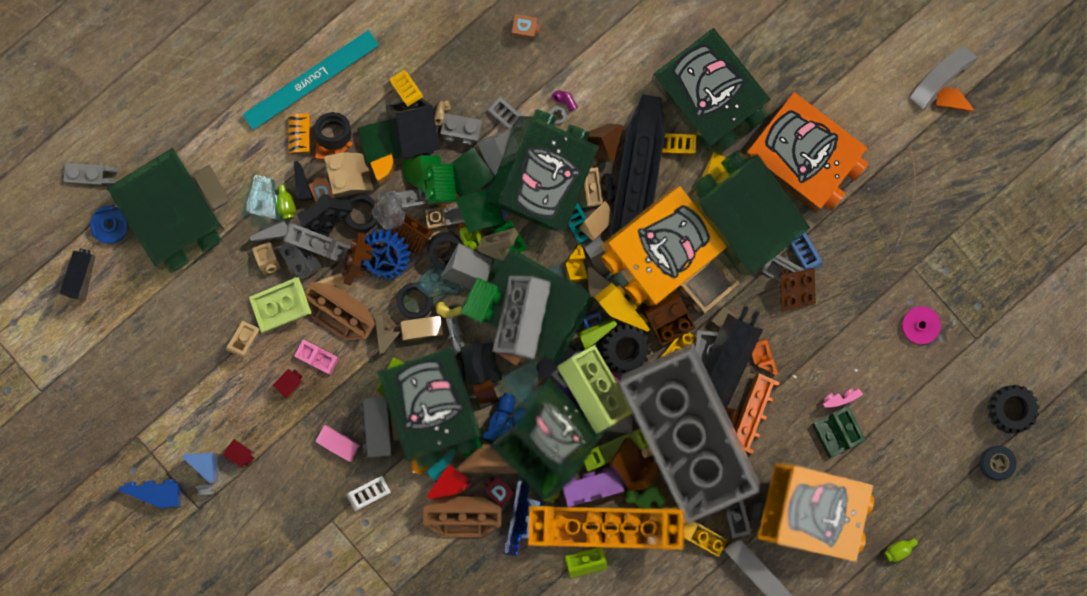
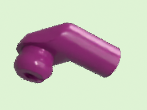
[552,90,578,112]

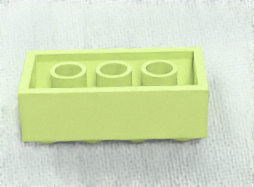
[557,345,633,434]

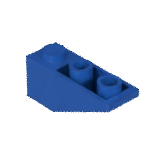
[119,479,181,508]

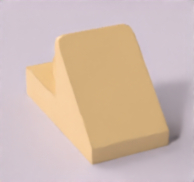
[226,321,260,357]

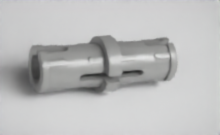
[446,316,465,356]

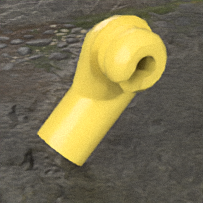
[435,302,463,319]

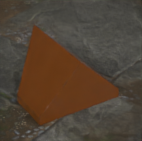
[577,124,623,162]

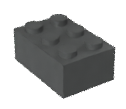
[360,397,393,458]

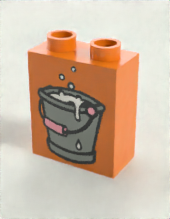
[744,92,869,213]

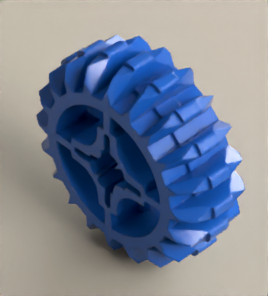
[361,229,410,281]

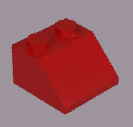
[426,465,470,499]

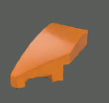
[936,87,974,112]
[314,141,353,160]
[751,339,778,375]

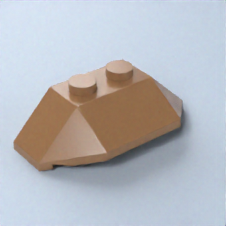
[304,282,375,340]
[458,444,537,474]
[423,496,501,537]

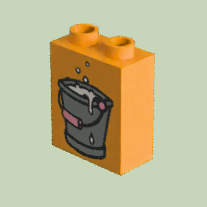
[601,186,727,306]
[758,462,874,562]

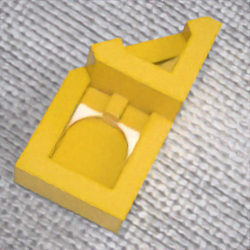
[564,244,588,284]

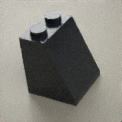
[386,98,439,159]

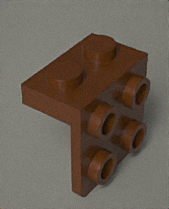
[610,438,660,491]

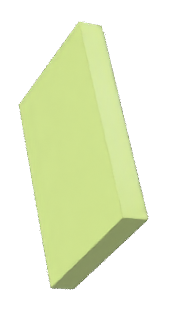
[249,277,311,333]

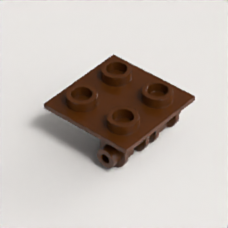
[779,267,816,312]

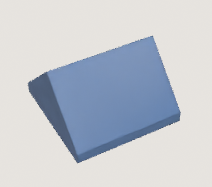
[182,453,218,484]

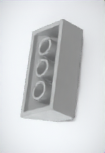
[493,276,550,359]

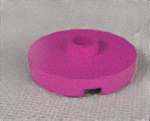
[902,306,941,344]

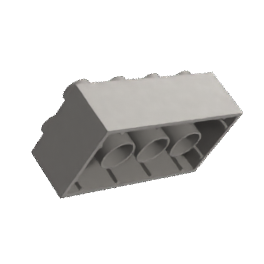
[619,343,760,523]

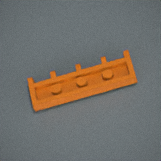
[735,373,780,454]

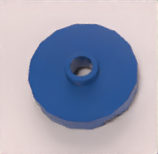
[90,206,129,244]

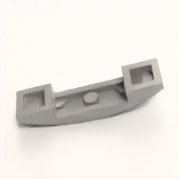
[910,46,978,110]
[283,223,350,264]

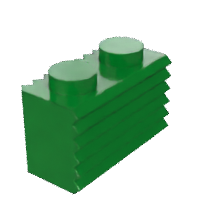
[423,163,456,205]
[461,277,501,324]

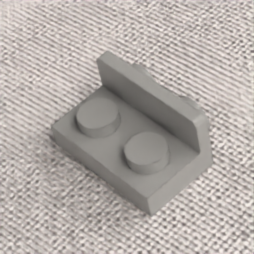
[440,113,482,145]

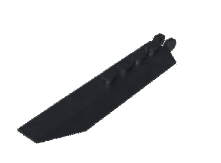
[609,94,665,238]
[704,305,763,410]

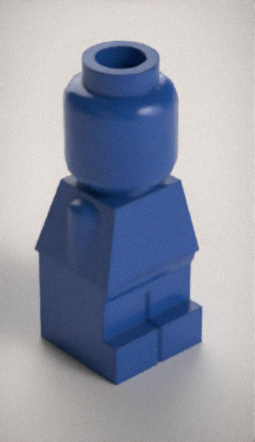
[483,393,516,445]

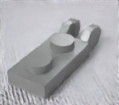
[64,163,119,185]

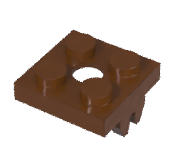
[342,233,374,286]

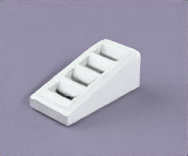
[347,476,391,512]

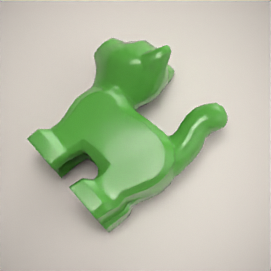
[625,482,666,509]

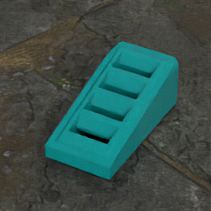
[561,202,590,244]
[426,447,459,482]

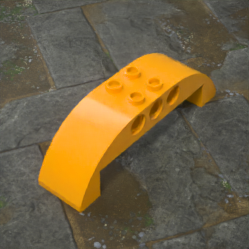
[528,506,684,549]

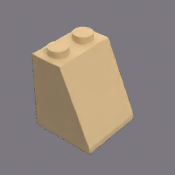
[324,152,374,199]

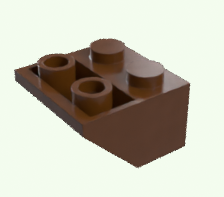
[641,290,696,346]

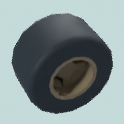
[979,446,1017,481]

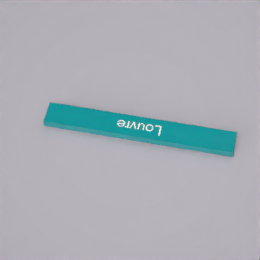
[242,29,379,131]

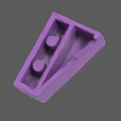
[562,467,624,507]

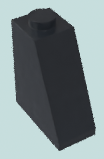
[59,248,96,301]

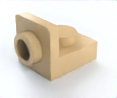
[252,241,281,275]

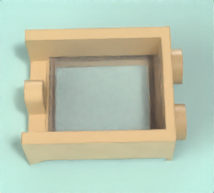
[679,256,740,314]

